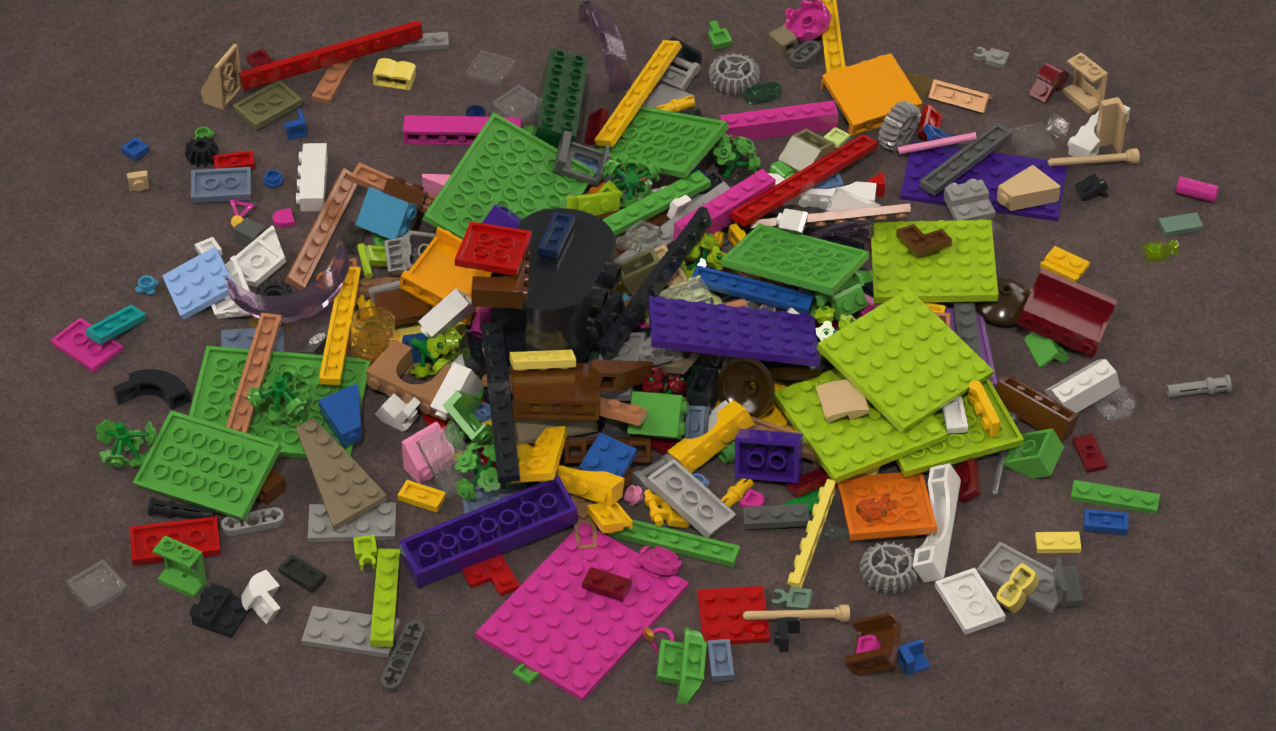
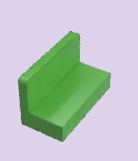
[1024,331,1070,368]

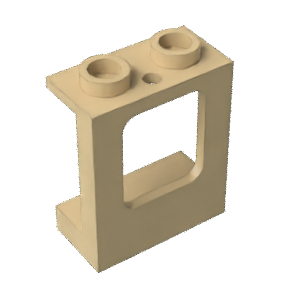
[1063,53,1108,114]

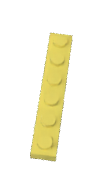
[787,479,836,588]

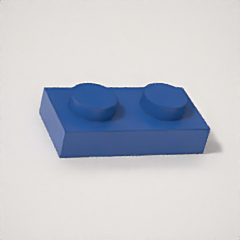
[1083,509,1128,535]

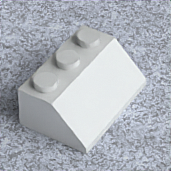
[1044,359,1120,413]

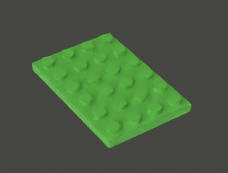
[597,106,729,178]
[721,224,869,295]
[133,410,282,521]

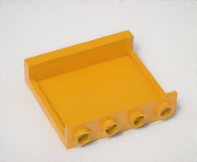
[821,53,922,136]
[399,227,492,326]

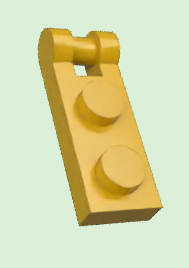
[968,381,1000,438]

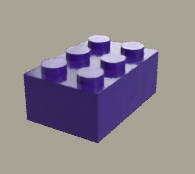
[735,428,803,483]

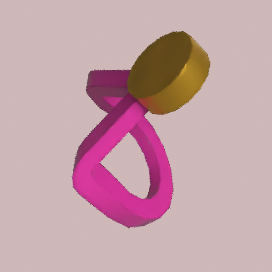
[230,199,255,228]
[642,627,675,654]

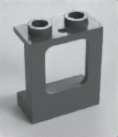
[553,131,611,187]

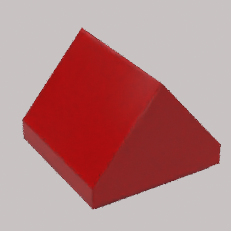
[868,172,885,197]

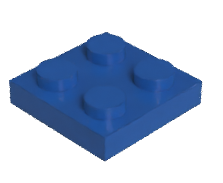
[579,432,638,477]

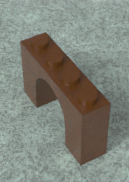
[471,248,531,309]

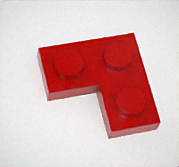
[462,554,520,597]

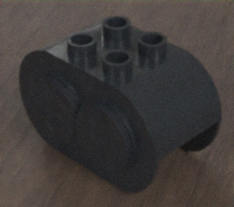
[491,208,622,368]

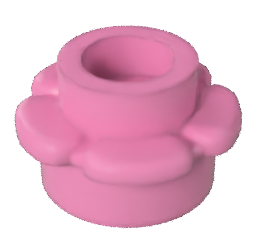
[624,485,644,506]

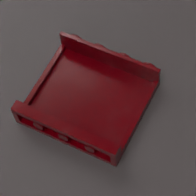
[1016,268,1117,357]

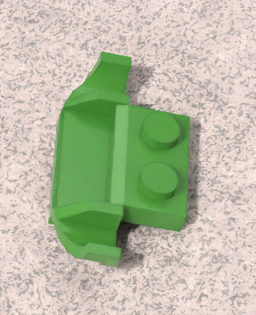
[814,270,874,320]
[655,627,707,704]

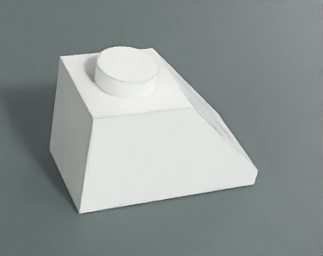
[776,208,808,235]

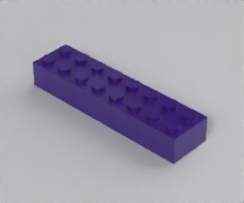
[399,476,578,588]

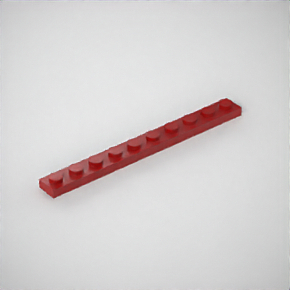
[239,20,423,91]
[730,134,878,227]

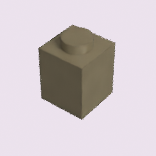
[769,25,798,58]

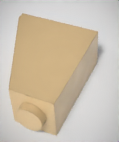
[997,165,1061,211]

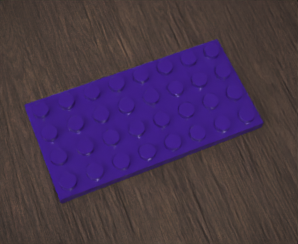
[900,141,1067,221]
[648,296,820,367]

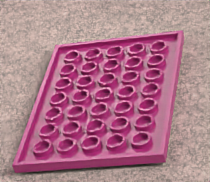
[475,522,689,702]

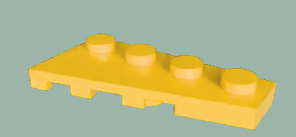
[511,426,568,483]

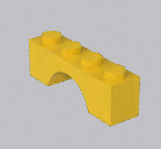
[667,400,754,473]

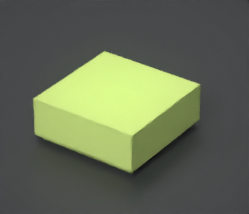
[824,127,851,148]

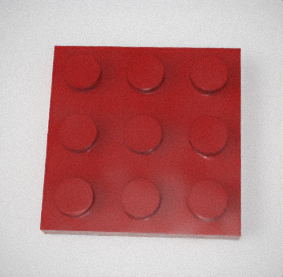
[455,221,532,276]
[697,586,770,645]

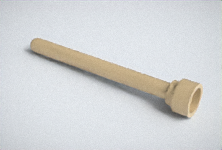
[1048,148,1140,166]
[743,605,850,623]

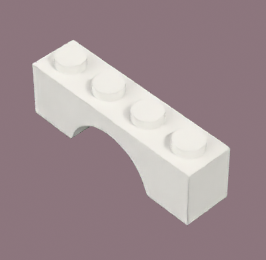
[1067,105,1130,157]

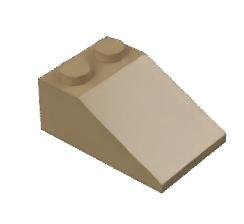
[201,44,241,110]

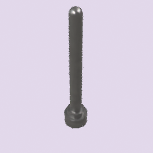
[991,412,1019,497]

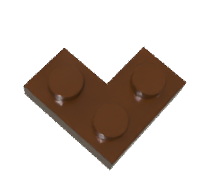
[896,224,952,258]

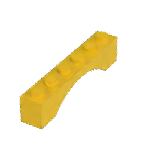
[516,441,625,507]

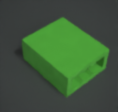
[627,391,689,440]

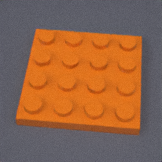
[837,472,937,541]

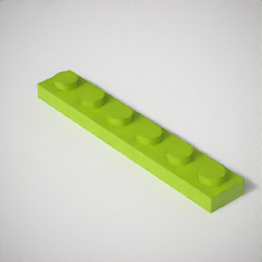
[370,549,400,647]

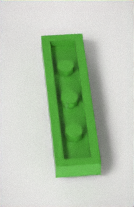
[1071,480,1160,514]

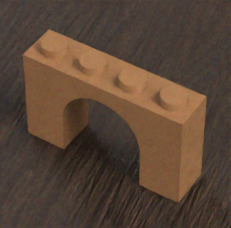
[366,340,451,418]

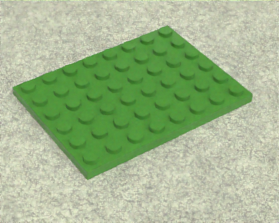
[422,112,596,240]
[189,346,372,459]

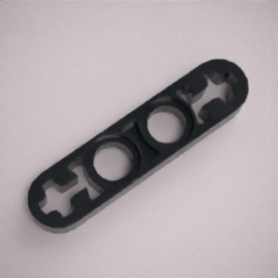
[460,332,486,375]

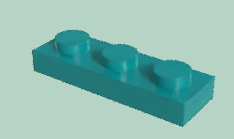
[86,305,146,345]

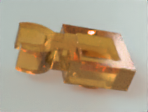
[856,494,897,523]

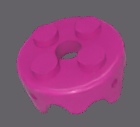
[783,0,831,42]

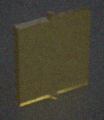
[903,70,934,100]

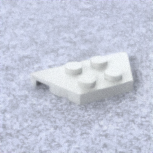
[225,226,286,287]
[211,255,259,319]

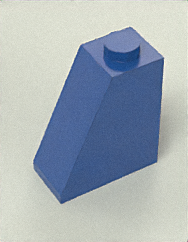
[318,384,362,448]

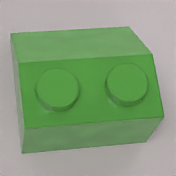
[1003,428,1064,479]

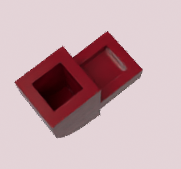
[1029,63,1070,103]

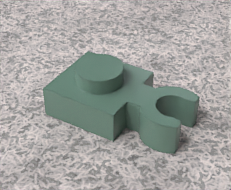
[772,588,813,610]

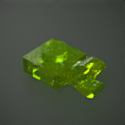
[1142,240,1179,262]

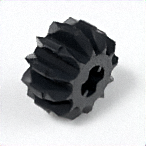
[185,136,218,168]

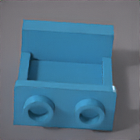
[356,187,417,239]

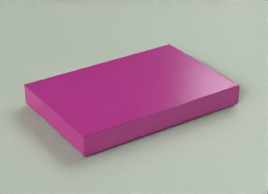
[50,317,124,373]

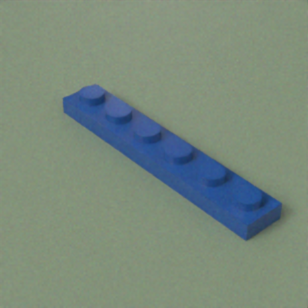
[690,265,814,314]

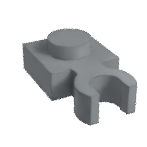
[973,47,1009,69]

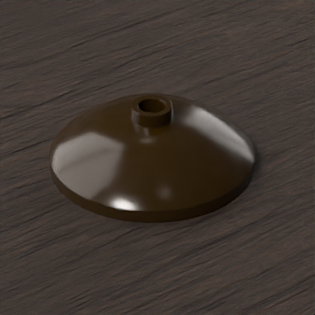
[974,278,1031,325]
[717,357,775,418]
[764,360,826,380]

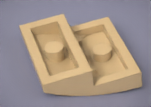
[816,379,870,423]

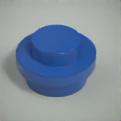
[263,170,283,188]

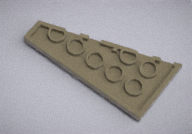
[296,417,387,531]

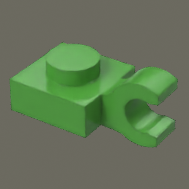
[708,20,732,50]

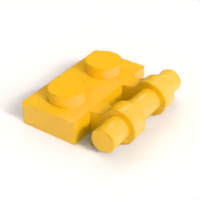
[644,489,690,528]

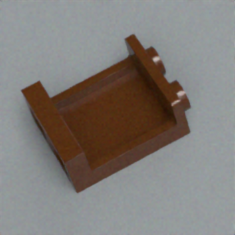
[383,176,428,231]
[374,289,433,336]
[845,612,902,676]

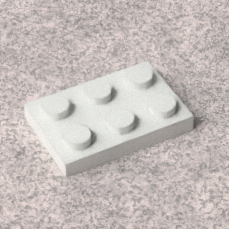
[935,568,1006,635]

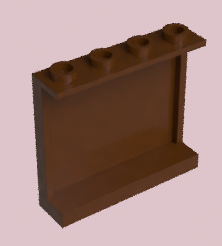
[510,363,600,420]

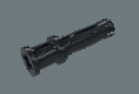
[148,497,216,519]

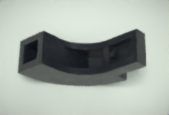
[113,369,190,410]

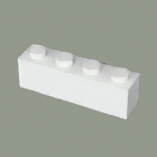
[296,143,328,211]

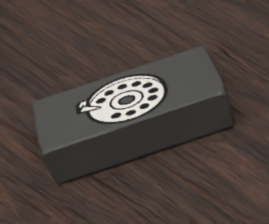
[297,326,329,355]

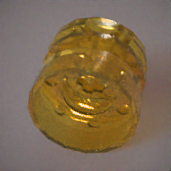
[350,306,395,361]

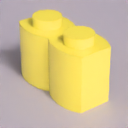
[373,58,416,90]
[996,563,1039,614]

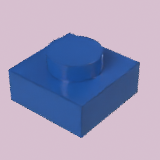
[121,137,149,161]

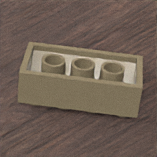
[511,400,598,445]

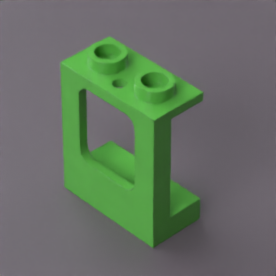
[443,390,494,446]
[152,536,207,599]

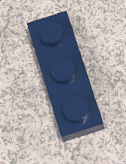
[537,212,575,259]

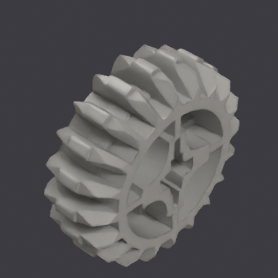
[709,52,760,97]
[878,100,921,153]
[860,541,919,596]

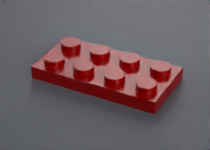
[130,516,221,566]

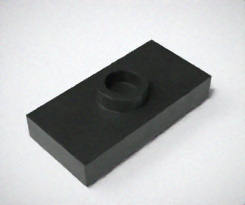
[278,554,326,593]

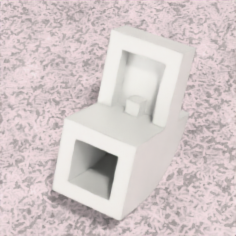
[374,393,421,431]
[241,570,280,624]

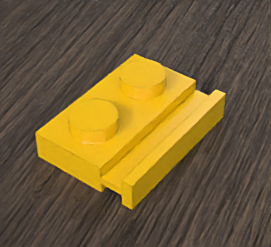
[1040,246,1090,282]
[586,501,633,534]

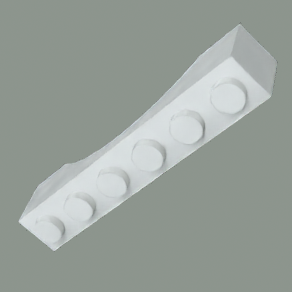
[768,173,877,209]
[913,463,961,582]

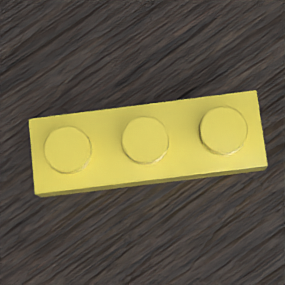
[509,349,576,371]

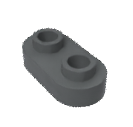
[789,40,821,68]

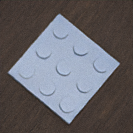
[162,246,237,320]

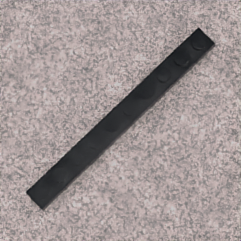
[598,206,712,360]
[481,322,520,483]

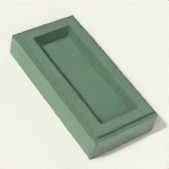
[1158,212,1203,237]

